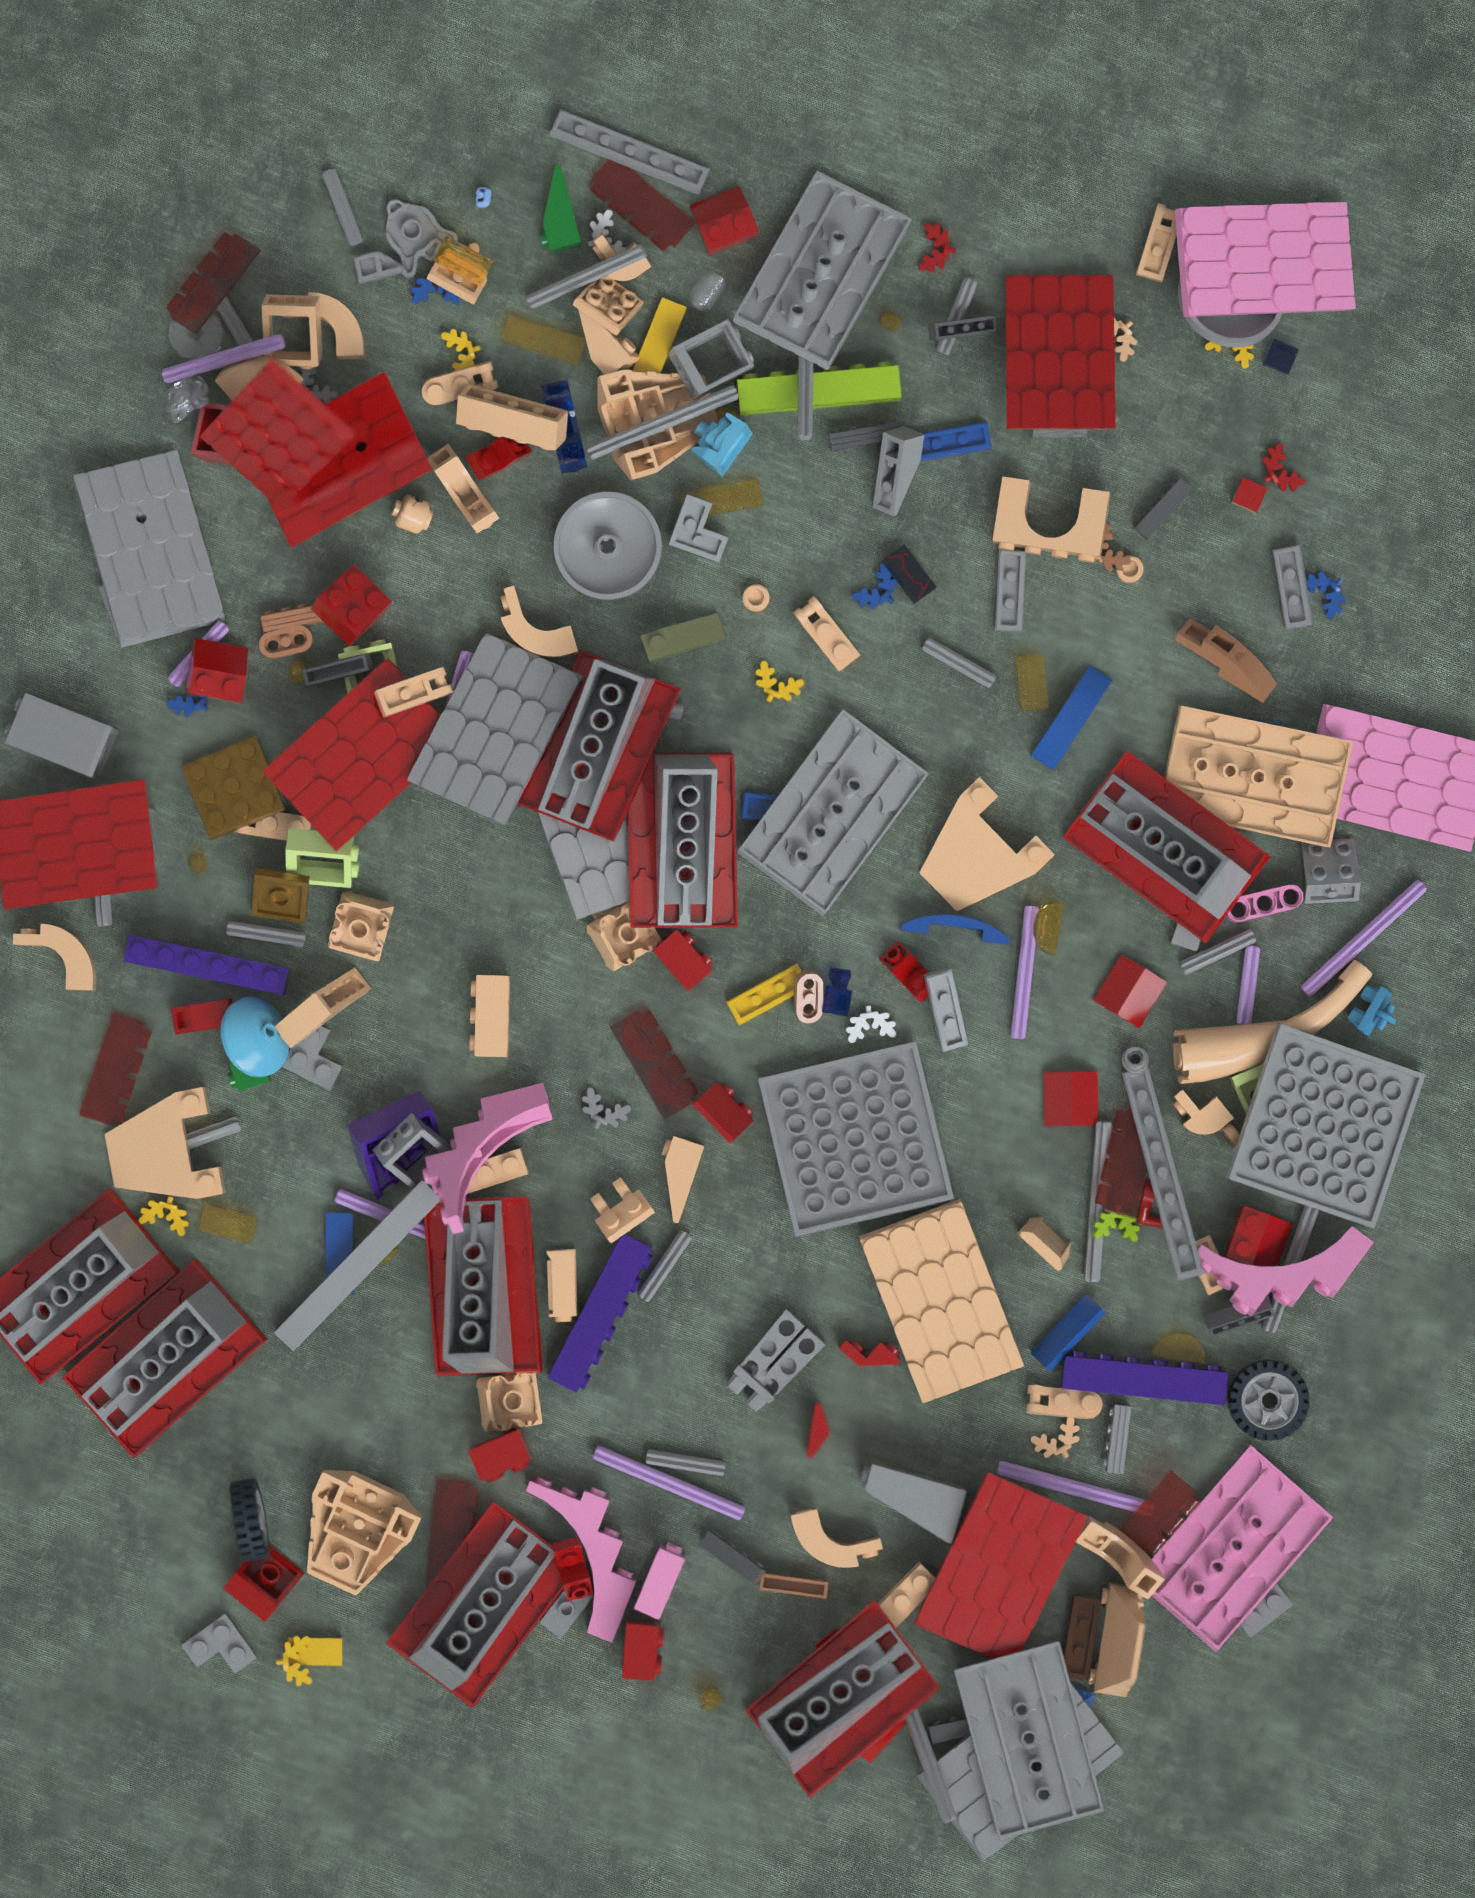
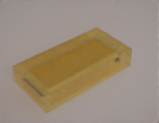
[433,235,494,287]
[1016,655,1049,712]
[198,1204,259,1245]

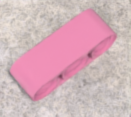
[1226,885,1303,923]

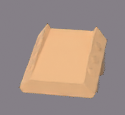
[327,891,394,961]
[587,901,662,971]
[1017,1216,1071,1271]
[476,1373,542,1432]

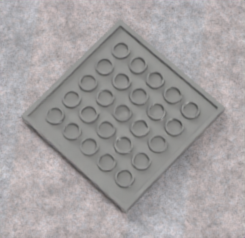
[1226,1023,1426,1228]
[758,1041,954,1237]

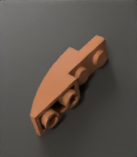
[1175,618,1277,703]

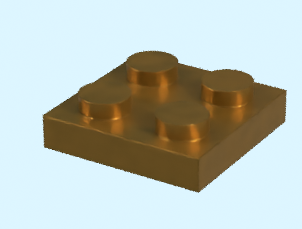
[251,868,310,924]

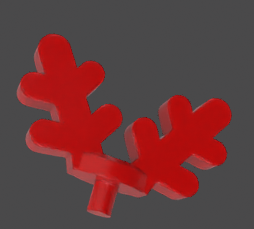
[919,223,956,274]
[1262,443,1305,492]

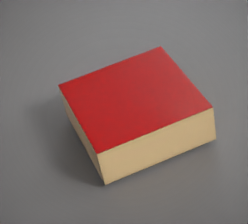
[1232,477,1268,513]

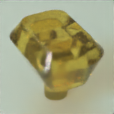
[880,313,901,332]
[717,406,737,423]
[289,661,306,682]
[188,852,207,874]

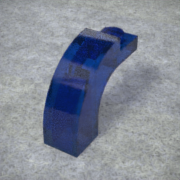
[541,380,588,474]

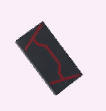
[882,544,937,604]

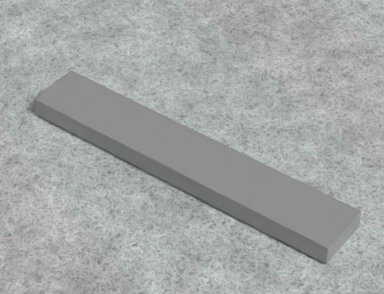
[550,109,710,195]

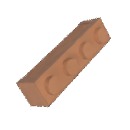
[261,602,323,633]
[759,1572,829,1599]

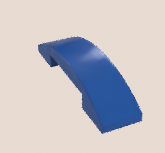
[1031,666,1112,770]
[901,915,1010,945]

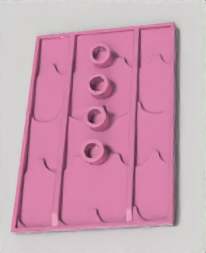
[1175,202,1356,317]
[1316,704,1475,852]
[1152,1446,1333,1652]

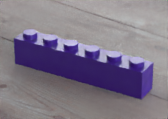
[124,935,291,995]
[547,1234,654,1393]
[1061,1351,1228,1405]

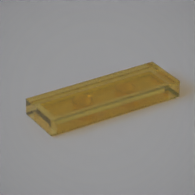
[501,315,586,366]
[679,479,763,516]

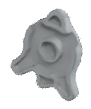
[385,199,458,278]

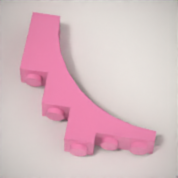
[422,1083,553,1234]
[1198,1226,1374,1316]
[526,1477,637,1642]

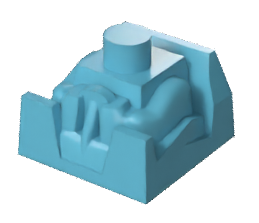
[691,412,753,477]

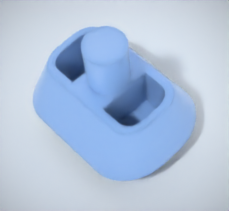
[475,187,491,208]

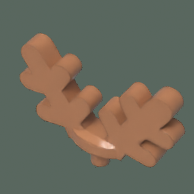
[1092,523,1131,572]

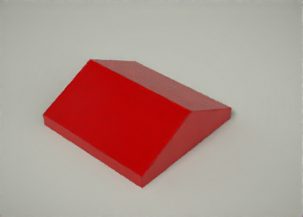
[1093,954,1167,1029]
[1043,1071,1098,1126]
[806,1400,830,1458]

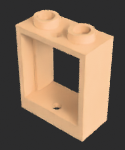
[262,294,323,369]

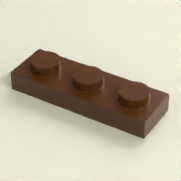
[1064,1595,1101,1681]

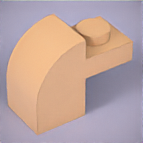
[592,232,651,281]
[1172,1090,1234,1135]

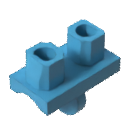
[1348,985,1397,1037]

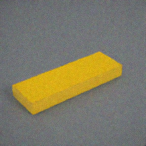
[632,297,687,373]
[726,963,808,1025]

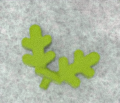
[1092,1205,1140,1242]

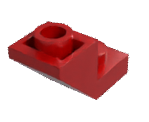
[466,437,532,481]
[879,941,929,1003]
[171,998,232,1035]
[839,1339,901,1366]
[552,1537,594,1601]

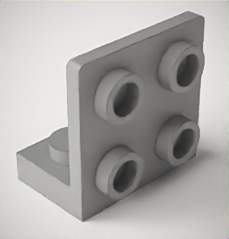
[1301,838,1361,904]

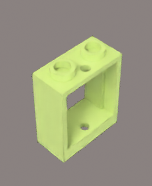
[285,828,359,888]

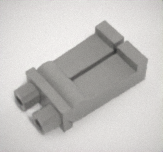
[727,1308,826,1411]

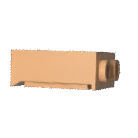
[547,1249,578,1322]

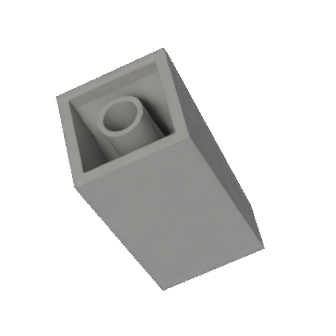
[4,693,118,781]
[860,1461,967,1544]

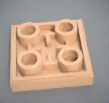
[573,276,644,336]

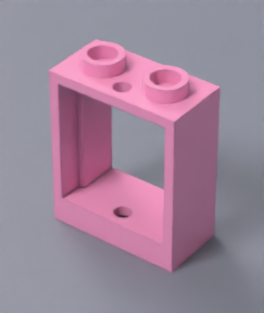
[634,1542,686,1619]

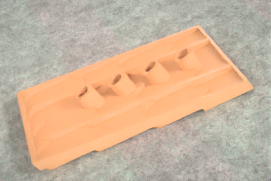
[1164,705,1353,848]
[860,1198,1024,1403]

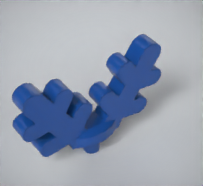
[411,278,460,305]
[852,563,898,610]
[1306,572,1346,619]
[167,694,209,718]

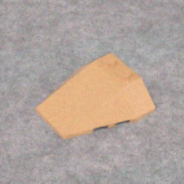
[597,370,719,480]
[307,1470,422,1596]

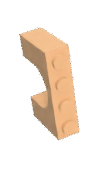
[992,477,1111,562]

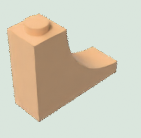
[275,968,371,1048]

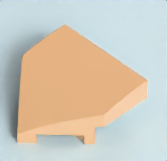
[426,243,489,305]

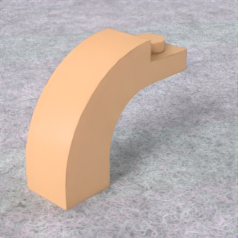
[283,292,365,360]
[215,356,303,401]
[427,444,499,533]
[500,586,579,659]
[13,924,96,991]
[790,1507,883,1568]
[1076,1516,1165,1599]

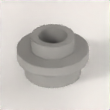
[1122,1047,1149,1073]

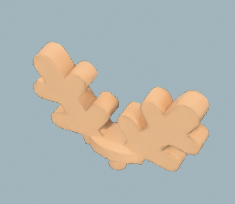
[1114,318,1138,362]
[1031,1418,1080,1459]

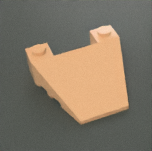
[919,777,1055,912]
[104,1087,226,1199]
[1088,1582,1145,1697]

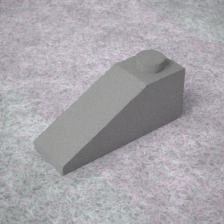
[873,426,924,516]

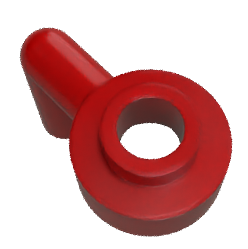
[1136,1180,1163,1229]

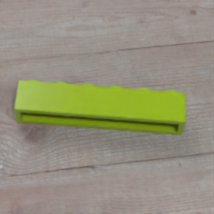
[737,362,901,415]

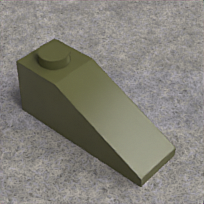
[640,613,726,664]

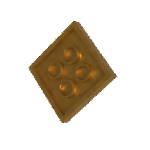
[181,735,286,840]

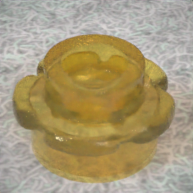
[699,1687,724,1712]

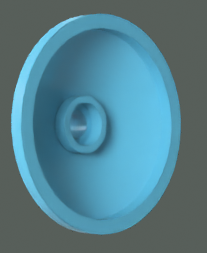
[221,997,289,1077]

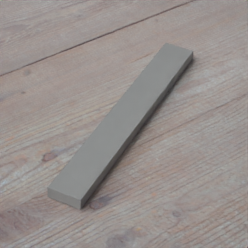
[1122,1067,1204,1281]
[274,1179,440,1351]

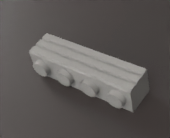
[1103,1404,1131,1474]

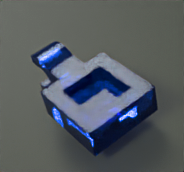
[822,967,853,1017]

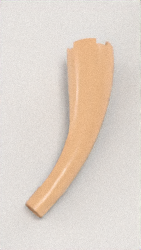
[1173,960,1373,1084]

